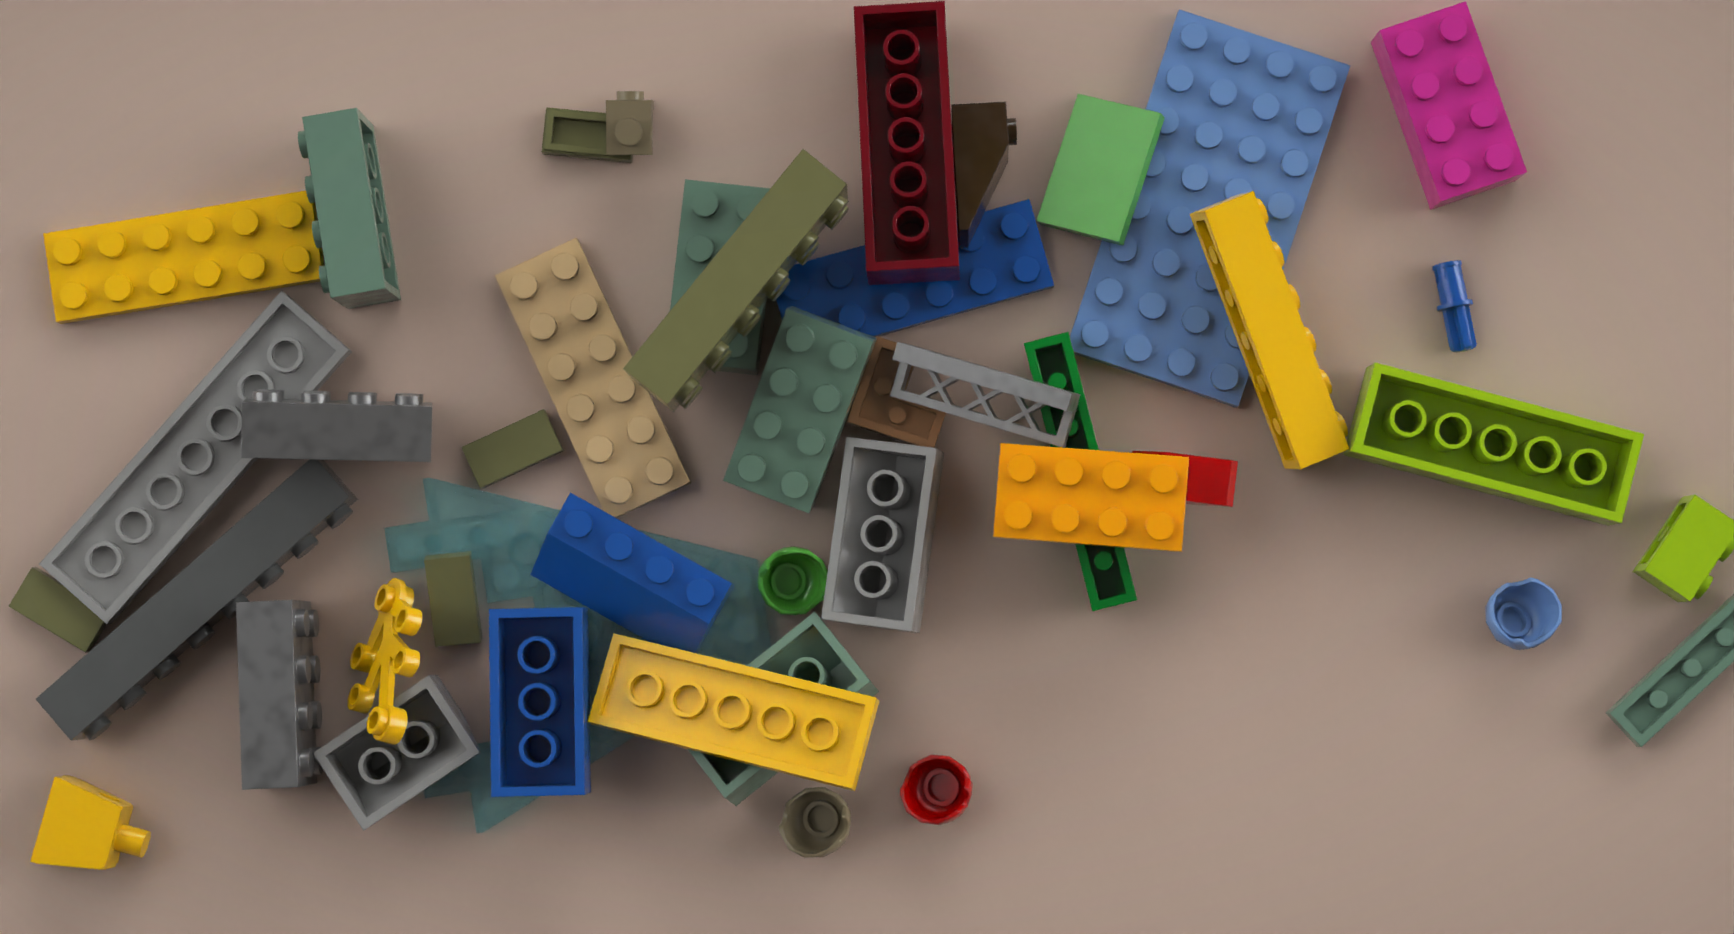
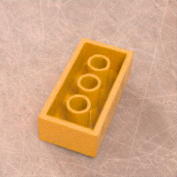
[993,443,1189,552]

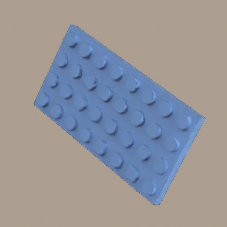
[1070,9,1351,408]

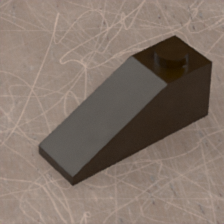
[951,102,1017,248]

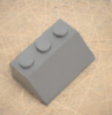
[313,675,481,831]

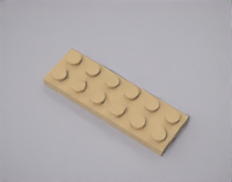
[494,237,691,518]

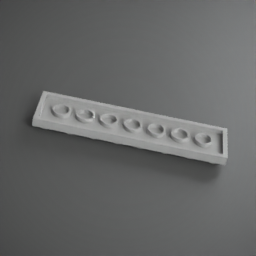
[39,291,352,624]

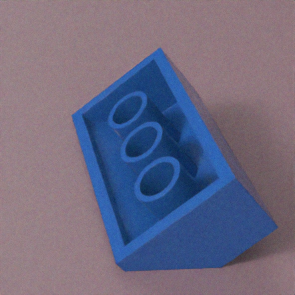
[530,492,735,653]

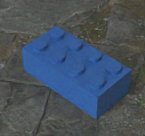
[489,607,591,797]

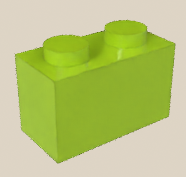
[1632,494,1734,602]

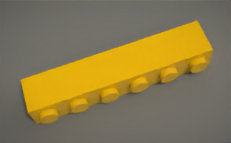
[1190,191,1349,469]

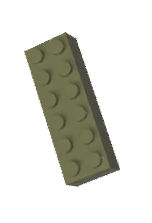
[623,149,849,412]

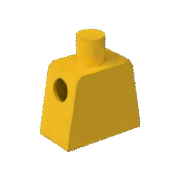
[30,775,151,870]

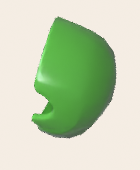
[758,546,828,615]

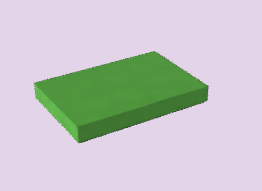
[1036,94,1165,246]

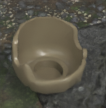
[779,787,851,858]

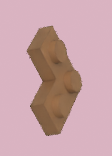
[847,336,946,448]

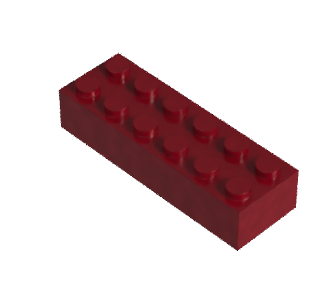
[854,1,960,285]

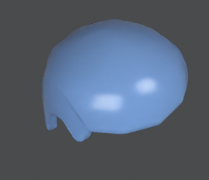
[1485,578,1562,650]

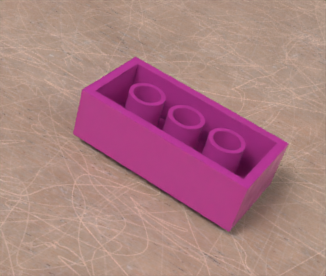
[1371,1,1527,210]

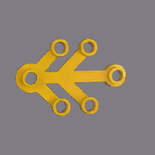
[347,578,422,745]

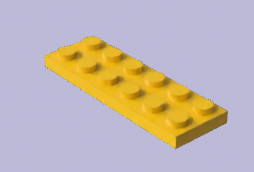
[43,191,324,324]
[587,633,880,791]

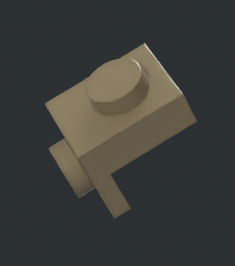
[606,91,654,155]

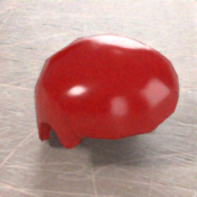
[900,754,973,825]

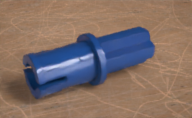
[1432,260,1477,352]

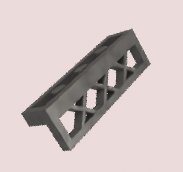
[890,342,1081,448]

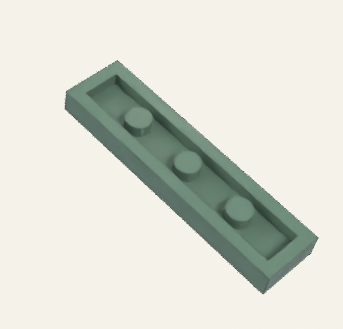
[1606,594,1734,747]

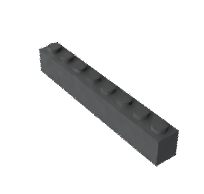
[36,459,358,741]

